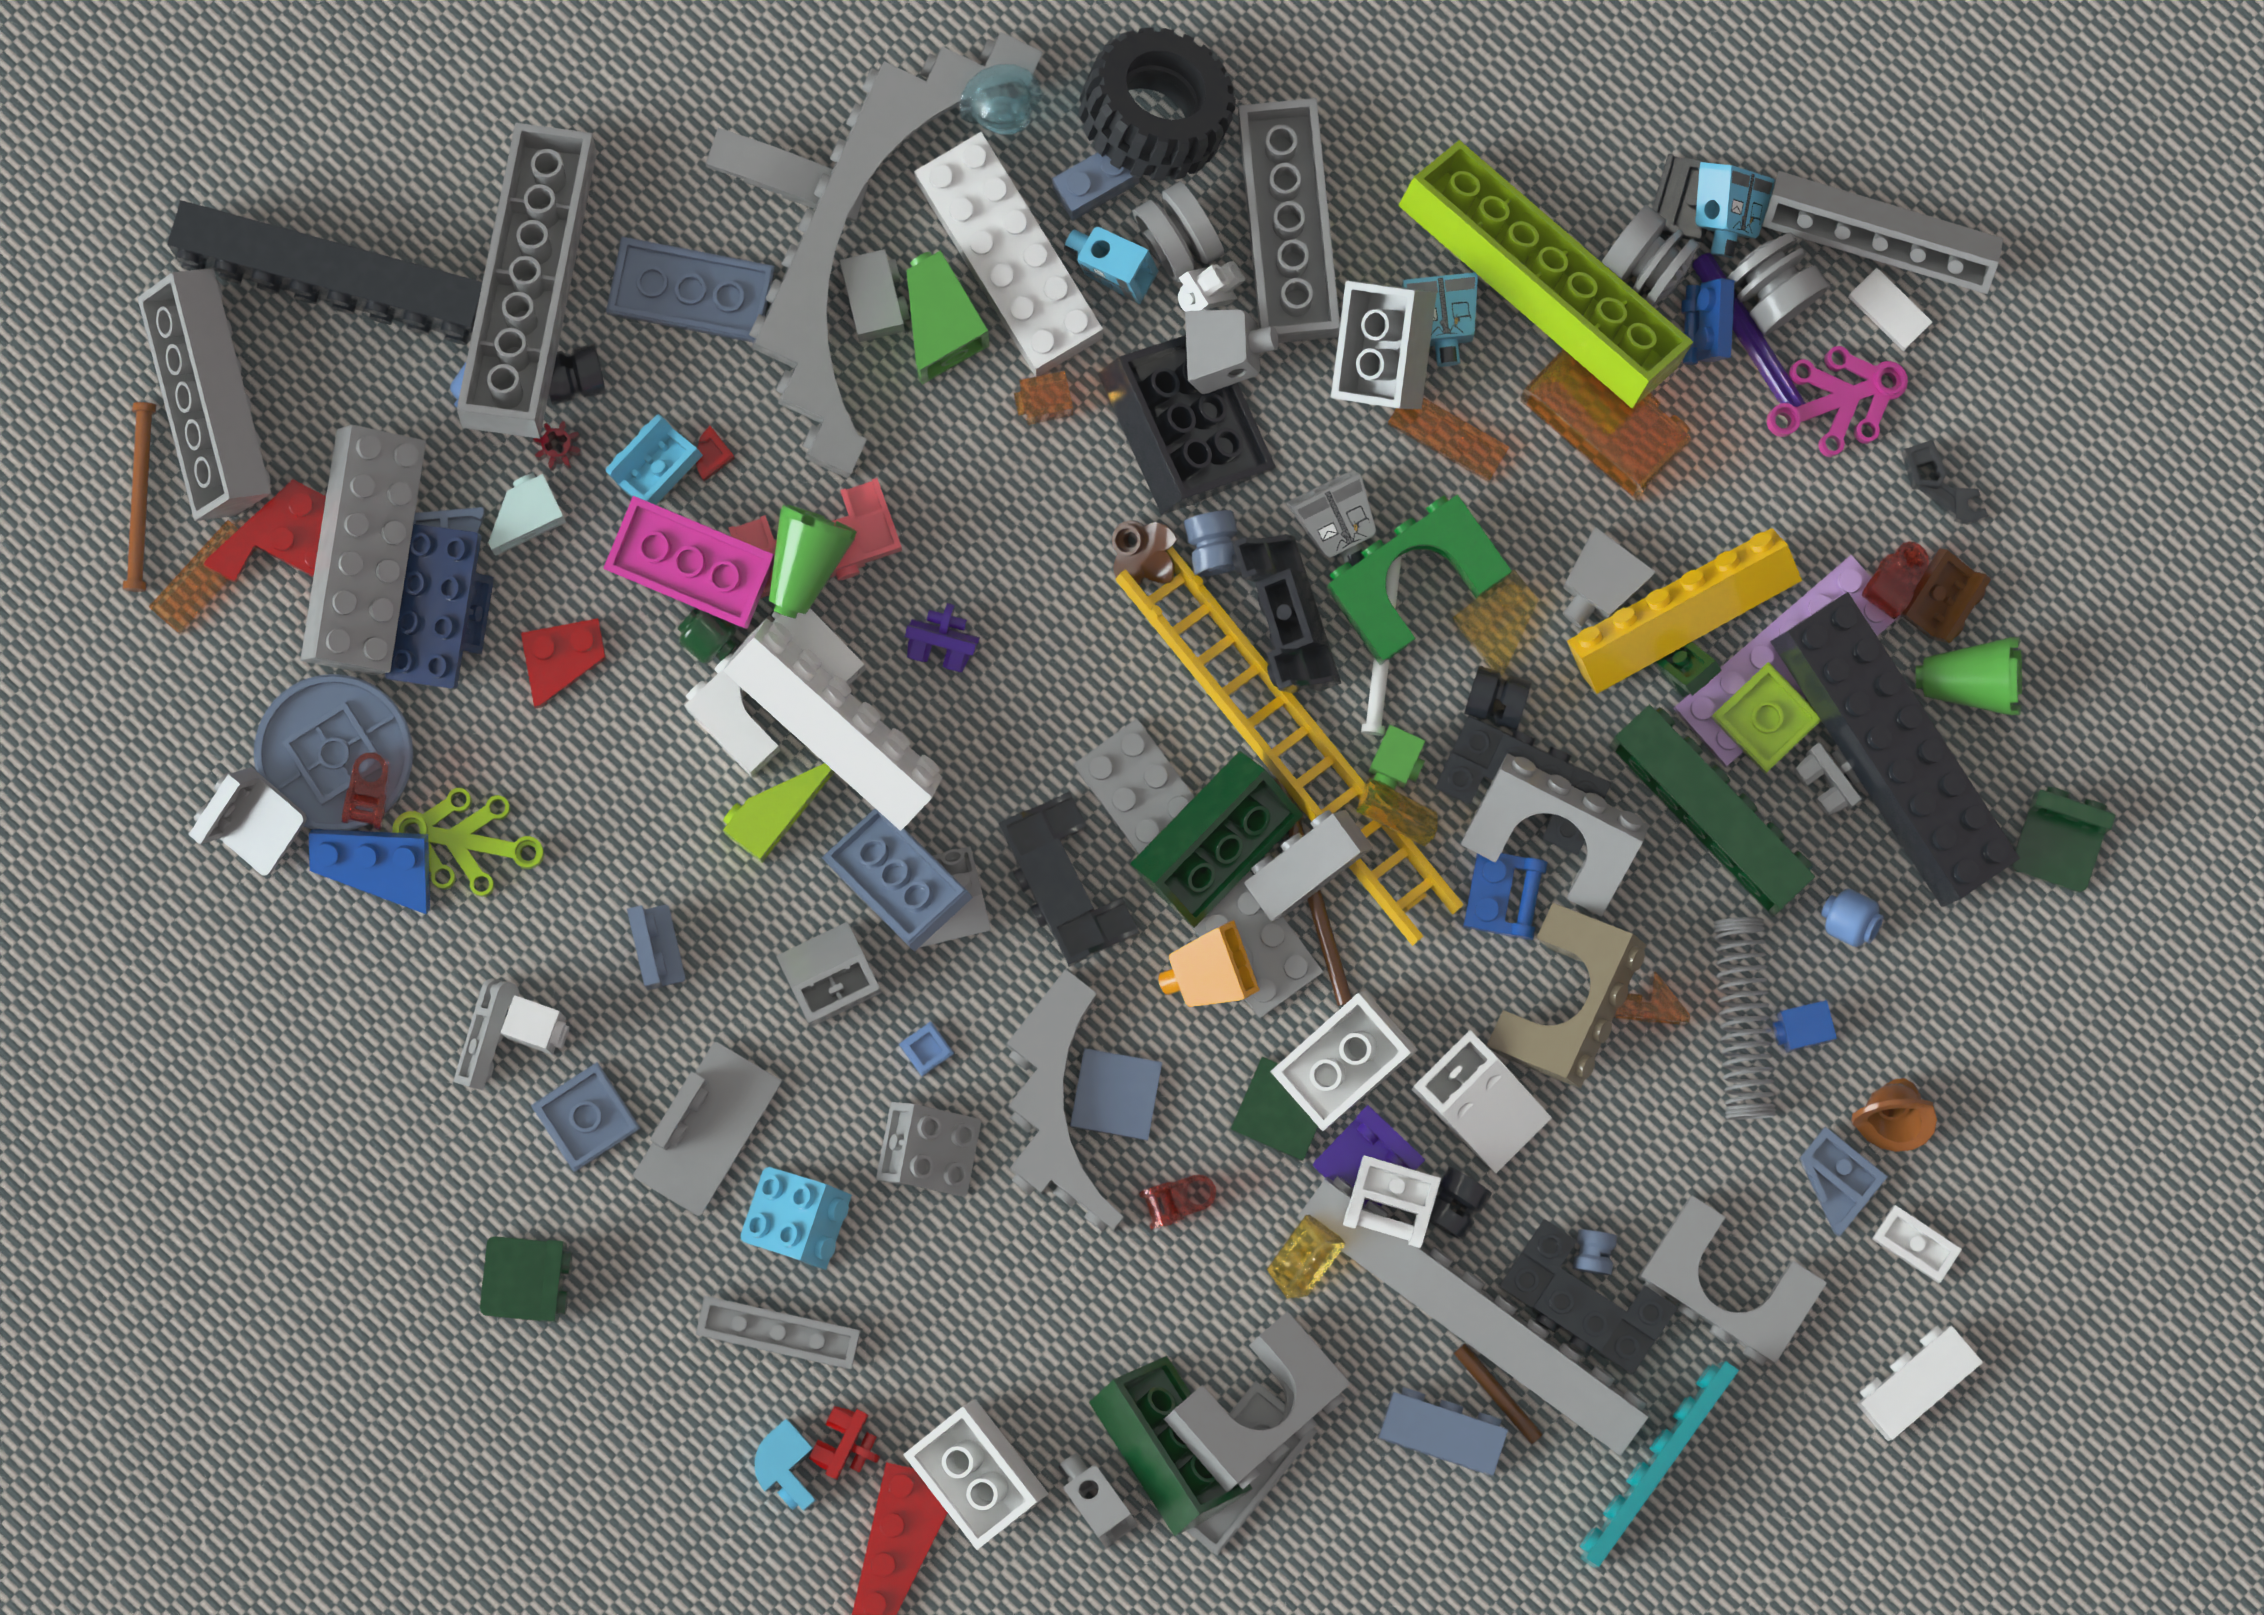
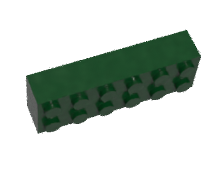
[1609,704,1815,918]

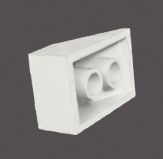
[1270,991,1418,1131]

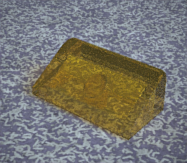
[1356,778,1438,847]
[1266,1215,1346,1299]

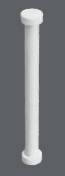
[1361,553,1406,736]

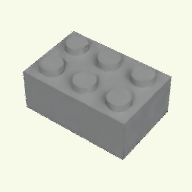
[1331,281,1437,409]

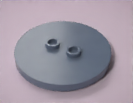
[254,674,413,831]

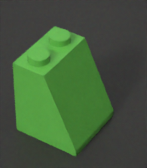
[907,250,990,385]

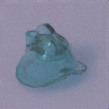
[960,64,1042,134]

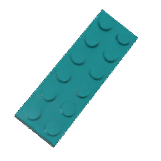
[1579,1361,1739,1567]

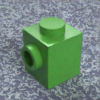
[1368,725,1425,790]

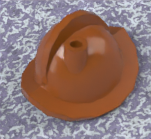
[1851,1078,1937,1152]

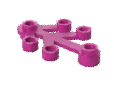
[1767,346,1908,457]

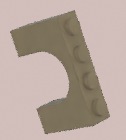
[1486,903,1647,1089]

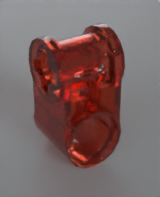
[1861,541,1929,619]
[341,752,390,830]
[1138,1174,1217,1230]

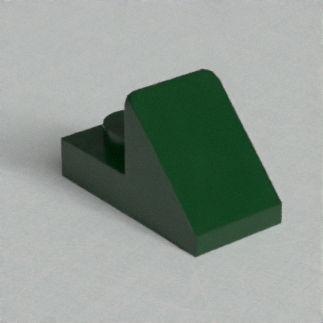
[1653,642,1722,698]

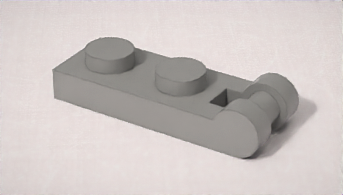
[453,978,519,1090]

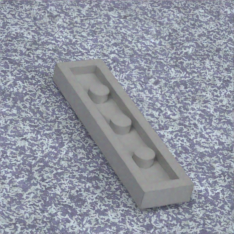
[695,1296,861,1370]

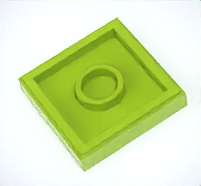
[1711,662,1821,774]

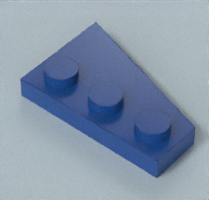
[309,829,430,914]

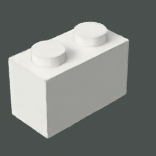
[501,995,569,1055]

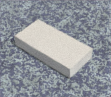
[1848,268,1932,352]

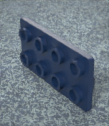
[385,524,494,689]

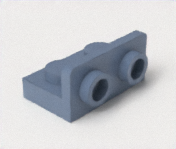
[627,905,686,990]

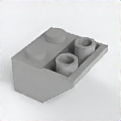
[919,846,991,948]
[776,922,882,1028]

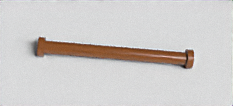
[123,402,156,592]

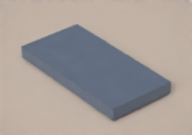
[606,237,775,343]
[821,808,973,952]

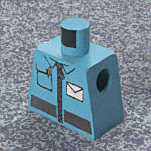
[1695,162,1775,258]
[1064,226,1159,304]
[1402,272,1478,367]

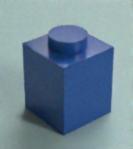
[1773,1000,1837,1053]

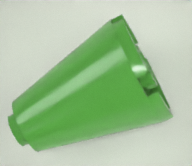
[769,504,857,619]
[1916,637,2022,716]

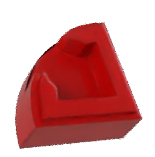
[696,425,735,482]

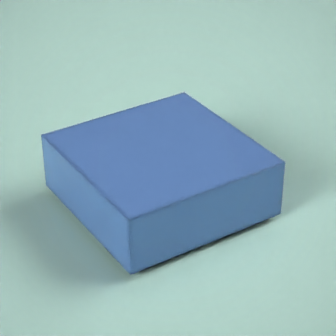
[899,1021,954,1077]

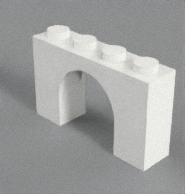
[684,609,866,778]

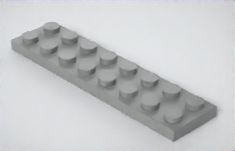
[1073,718,1323,1020]

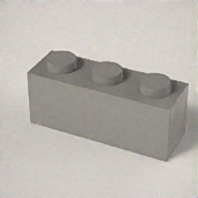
[1244,810,1373,921]

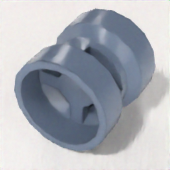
[1572,1229,1617,1275]

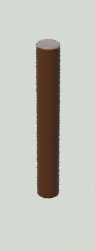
[1453,1343,1543,1445]

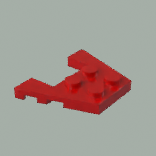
[203,479,326,583]

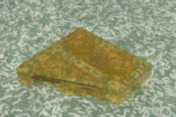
[1452,570,1539,676]

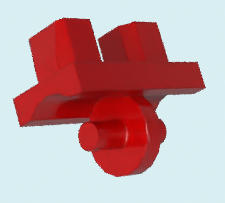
[809,1406,881,1480]

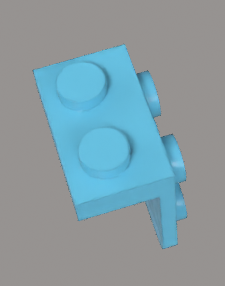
[741,1167,852,1270]

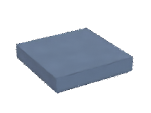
[1070,1048,1162,1141]
[531,1062,641,1172]

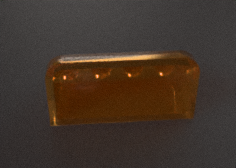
[1520,349,1691,502]

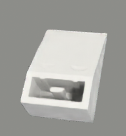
[1411,1030,1552,1174]

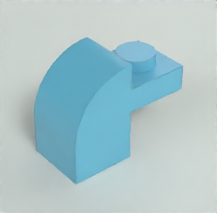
[755,1419,817,1511]

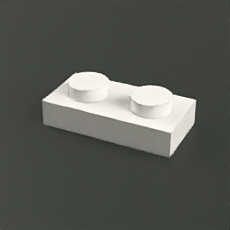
[1872,1205,1962,1283]

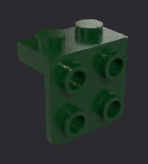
[2011,786,2116,892]
[480,1236,573,1323]

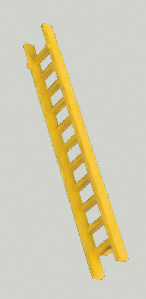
[1115,546,1464,946]

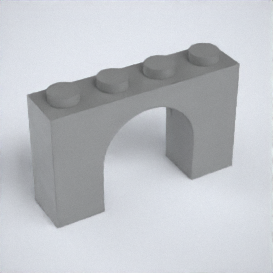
[1460,753,1649,917]
[1638,1195,1827,1366]
[1164,1311,1351,1492]

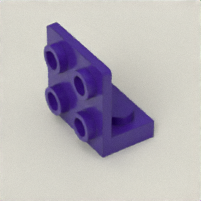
[1313,1105,1425,1207]

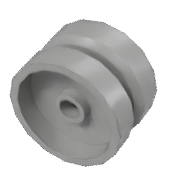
[1132,181,1224,283]

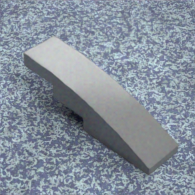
[706,128,868,222]

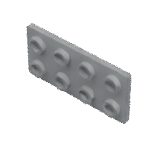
[633,1042,781,1216]

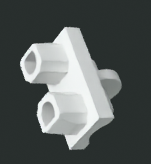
[1178,261,1246,311]

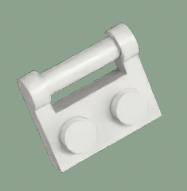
[1343,1155,1441,1248]

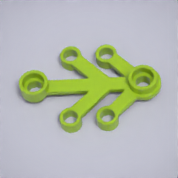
[392,788,544,897]

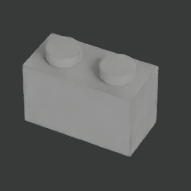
[839,249,910,342]

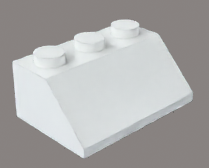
[903,1399,1049,1550]

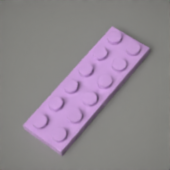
[1674,555,1901,768]

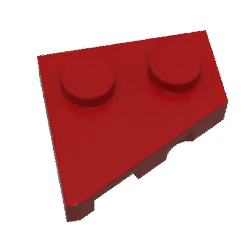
[521,618,606,709]

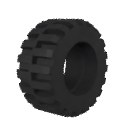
[1079,27,1236,181]

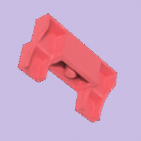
[728,478,902,598]

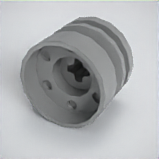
[1602,205,1700,307]
[1726,232,1831,335]

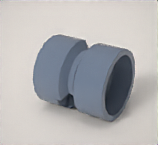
[1183,510,1238,577]

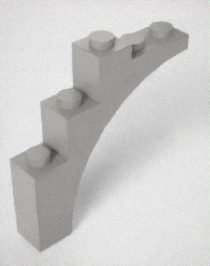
[1006,969,1124,1232]

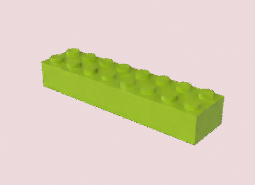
[1398,140,1693,408]

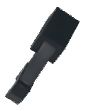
[1902,440,1988,525]

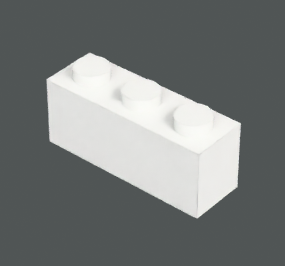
[1856,1325,1983,1441]

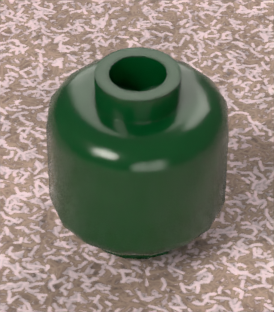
[678,608,737,663]

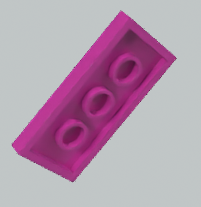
[603,496,775,629]

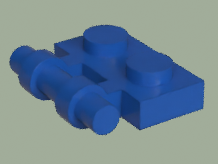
[1681,278,1735,365]

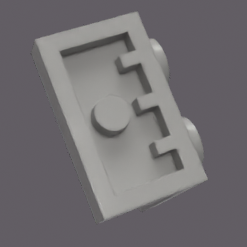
[876,1102,981,1197]

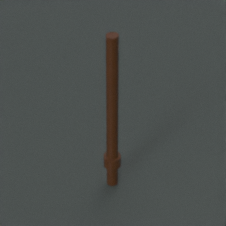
[1273,778,1352,1006]

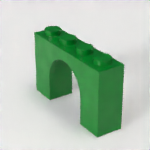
[1326,494,1512,665]

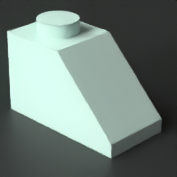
[488,473,566,556]

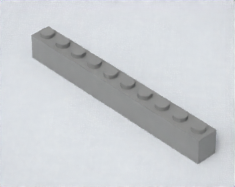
[1297,1176,1650,1456]

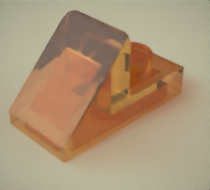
[1613,971,1690,1026]

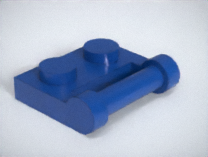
[1463,853,1548,940]

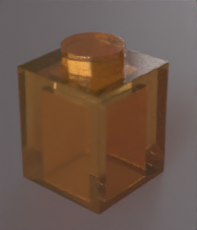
[1013,371,1074,425]

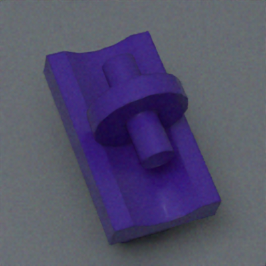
[904,603,980,672]

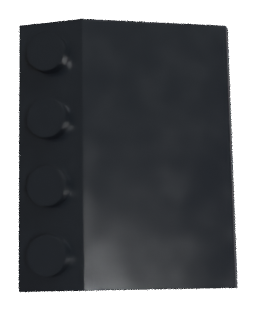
[1098,335,1276,515]

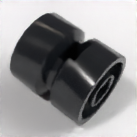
[549,343,606,405]
[1464,665,1532,729]
[1429,1167,1492,1241]

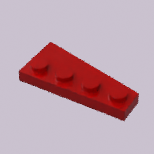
[852,1462,948,1615]

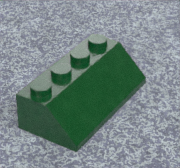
[1130,751,1303,928]
[1089,1356,1253,1536]

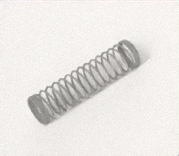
[1713,917,1776,1120]

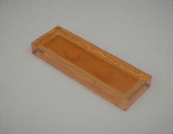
[1388,398,1509,482]
[149,520,258,634]

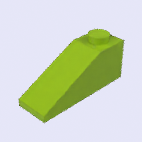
[723,763,835,863]

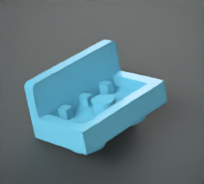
[606,414,703,505]

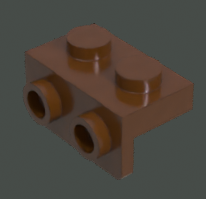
[1898,548,1991,643]

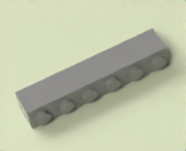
[1762,171,2003,294]

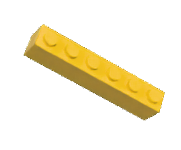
[1567,528,1802,694]

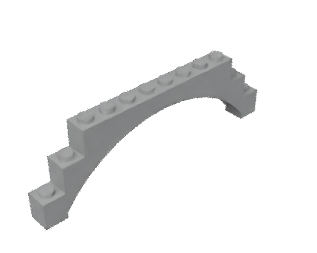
[749,32,1043,478]

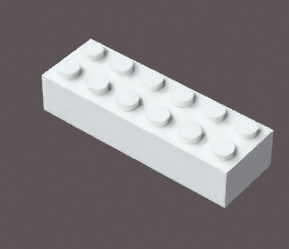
[914,132,1103,378]
[723,618,942,831]

